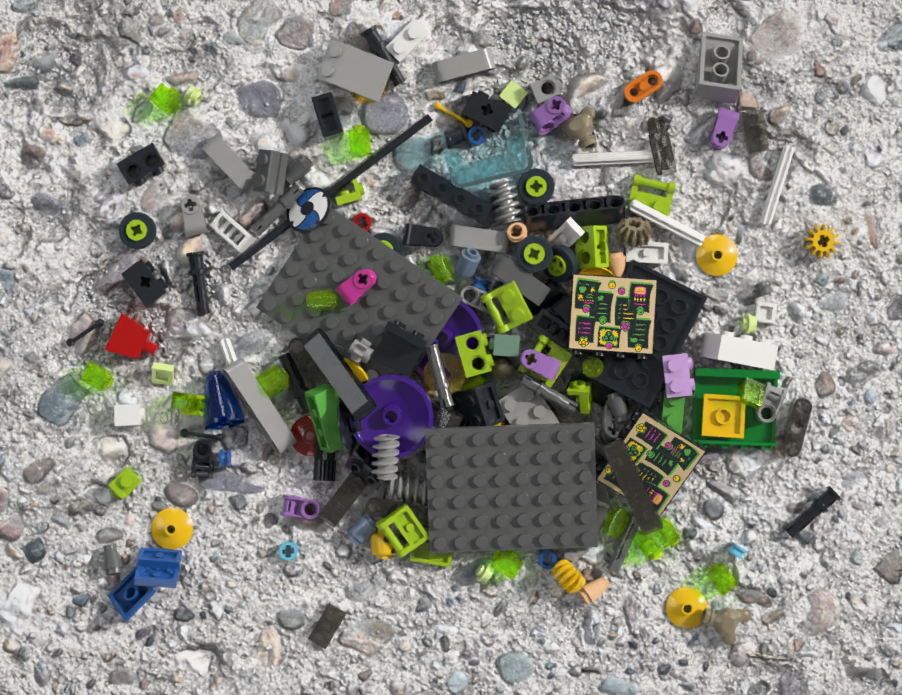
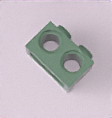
[489,334,520,357]

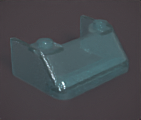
[438,109,533,188]

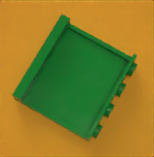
[691,367,780,450]

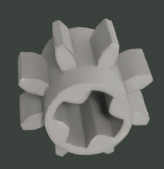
[348,338,374,365]

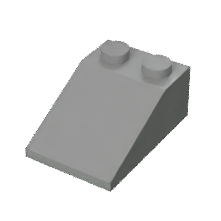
[694,32,743,104]
[316,39,394,103]

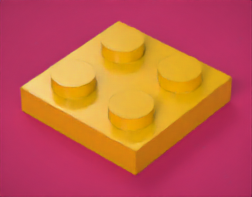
[701,394,746,438]

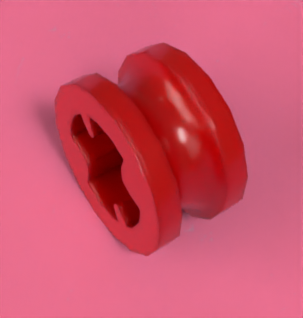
[353,213,372,231]

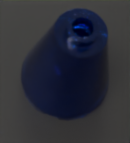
[203,371,245,430]

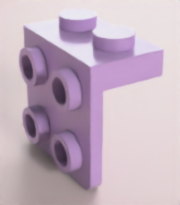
[662,353,695,398]

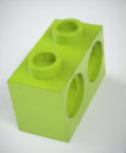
[575,226,609,269]
[455,330,495,378]

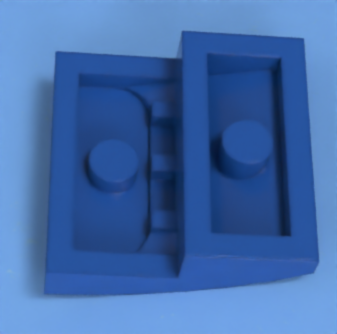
[134,547,182,588]

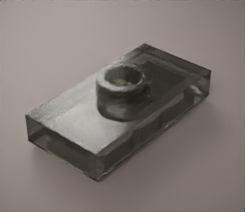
[741,109,769,154]
[308,602,347,649]

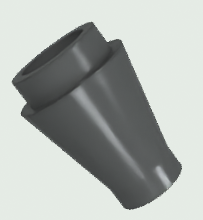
[285,154,314,185]
[606,392,628,424]
[103,544,124,576]

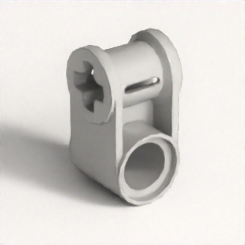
[181,196,208,237]
[755,382,787,423]

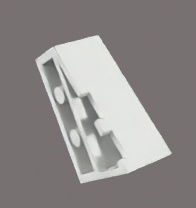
[700,331,778,370]

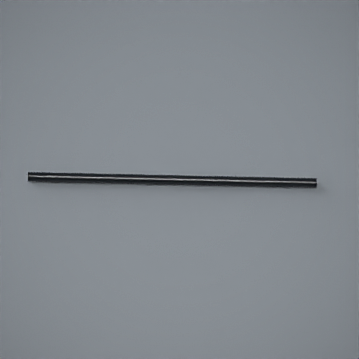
[228,114,433,270]

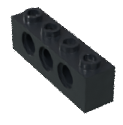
[410,164,493,225]

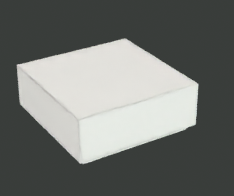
[754,301,777,324]

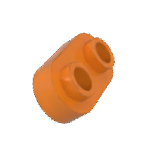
[624,70,663,103]

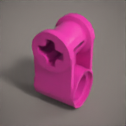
[336,269,377,306]

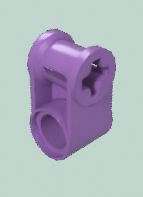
[529,96,571,135]
[711,107,740,149]
[520,349,562,381]
[280,494,321,519]

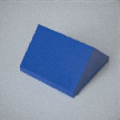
[107,566,160,622]

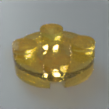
[424,353,466,394]

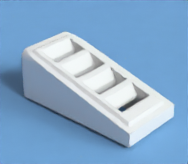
[209,210,256,254]

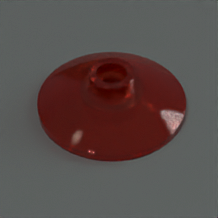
[291,415,324,456]

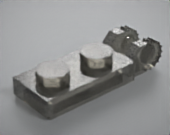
[647,116,677,176]

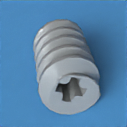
[489,179,523,224]
[371,434,400,480]
[388,473,428,505]

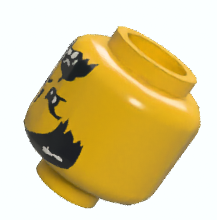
[370,530,398,559]

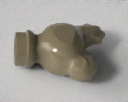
[558,106,597,152]
[475,357,522,381]
[700,607,752,645]

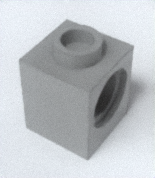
[529,74,563,106]

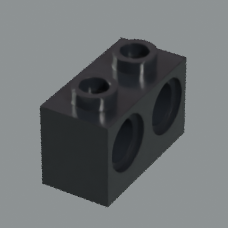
[311,92,344,140]
[117,143,168,188]
[344,445,397,490]

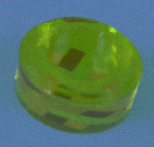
[582,357,603,378]

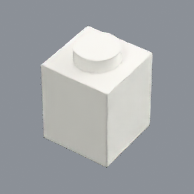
[114,404,146,426]

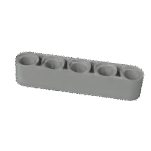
[222,358,296,455]

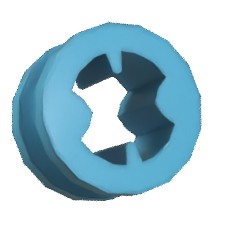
[279,541,298,561]
[726,541,748,560]

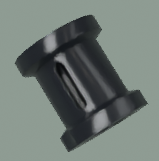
[444,126,469,150]

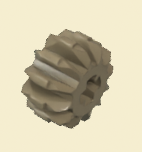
[616,216,652,248]

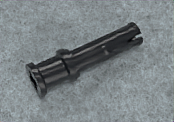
[360,25,406,87]
[186,251,210,315]
[278,352,310,415]
[784,486,841,539]

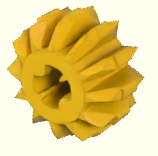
[804,224,840,259]
[551,558,586,594]

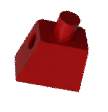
[105,313,159,359]

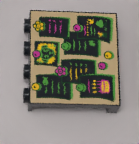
[567,273,657,360]
[596,406,706,518]

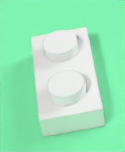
[386,18,429,63]
[547,217,585,248]
[626,242,669,264]

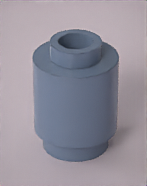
[455,248,481,279]
[347,515,378,546]

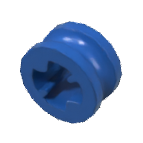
[468,126,486,145]
[471,276,491,292]
[219,449,231,468]
[538,550,557,569]

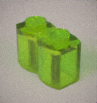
[633,514,682,561]

